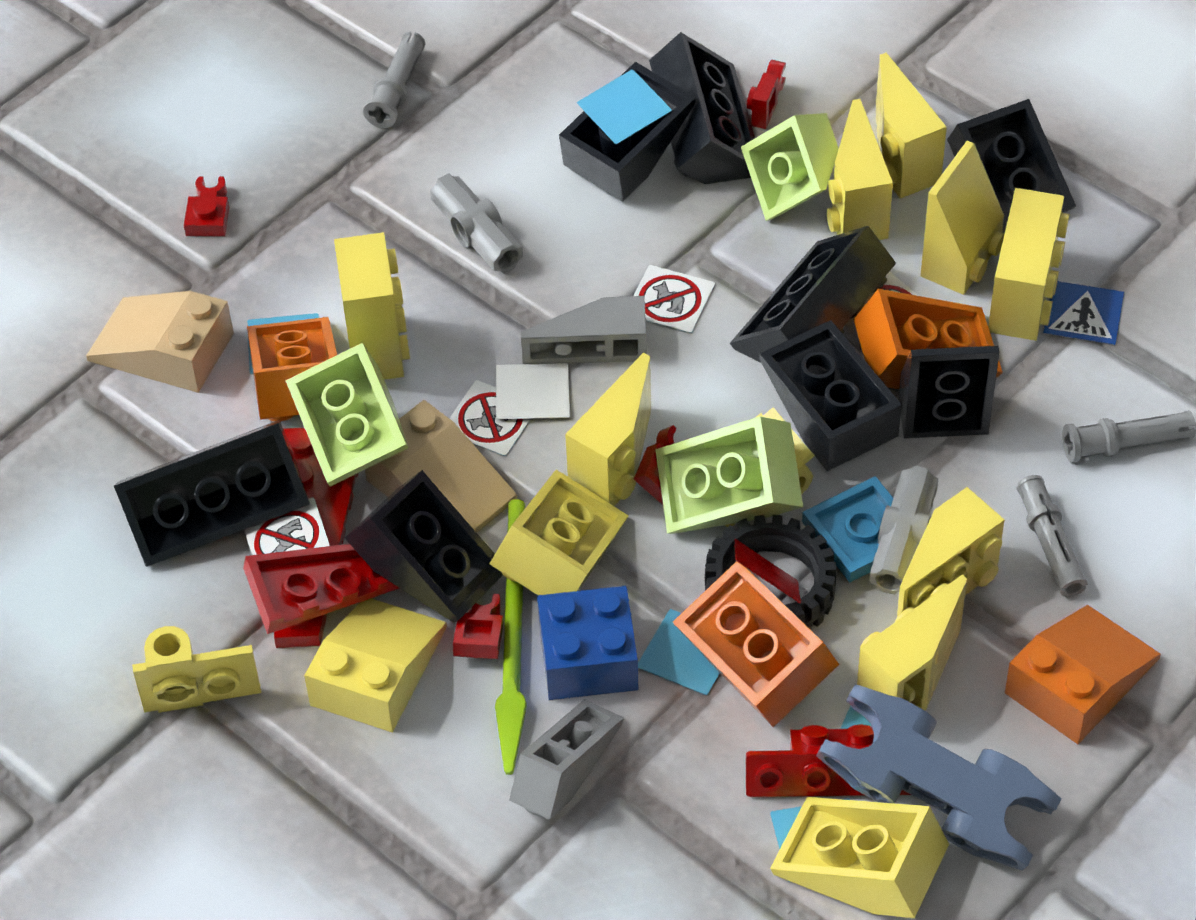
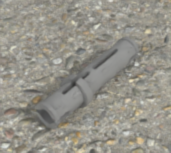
[1016,475,1088,597]

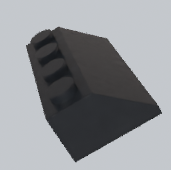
[649,32,755,184]
[729,226,896,363]
[114,420,310,567]

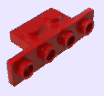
[745,724,911,797]

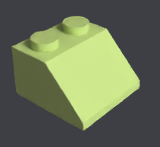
[741,113,839,221]

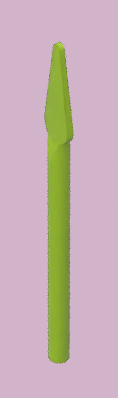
[495,499,527,775]

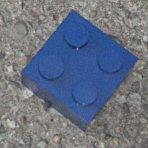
[537,586,639,700]

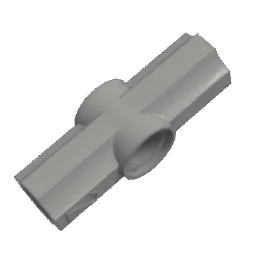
[430,173,523,274]
[869,466,939,595]

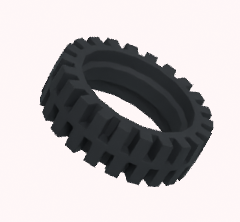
[704,515,836,630]

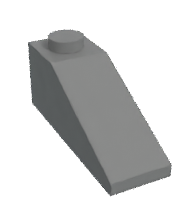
[521,296,647,364]
[509,699,624,820]

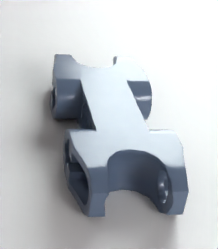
[816,684,1062,871]

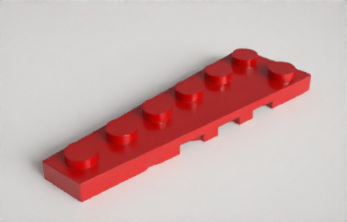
[274,428,359,648]

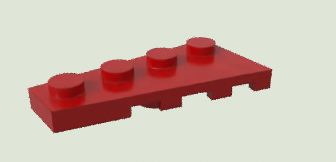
[243,544,400,634]

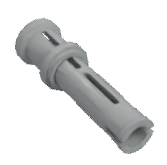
[363,32,426,128]
[1062,410,1196,462]

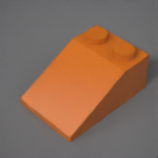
[853,289,1003,389]
[247,317,337,422]
[673,561,840,727]
[1005,605,1161,744]

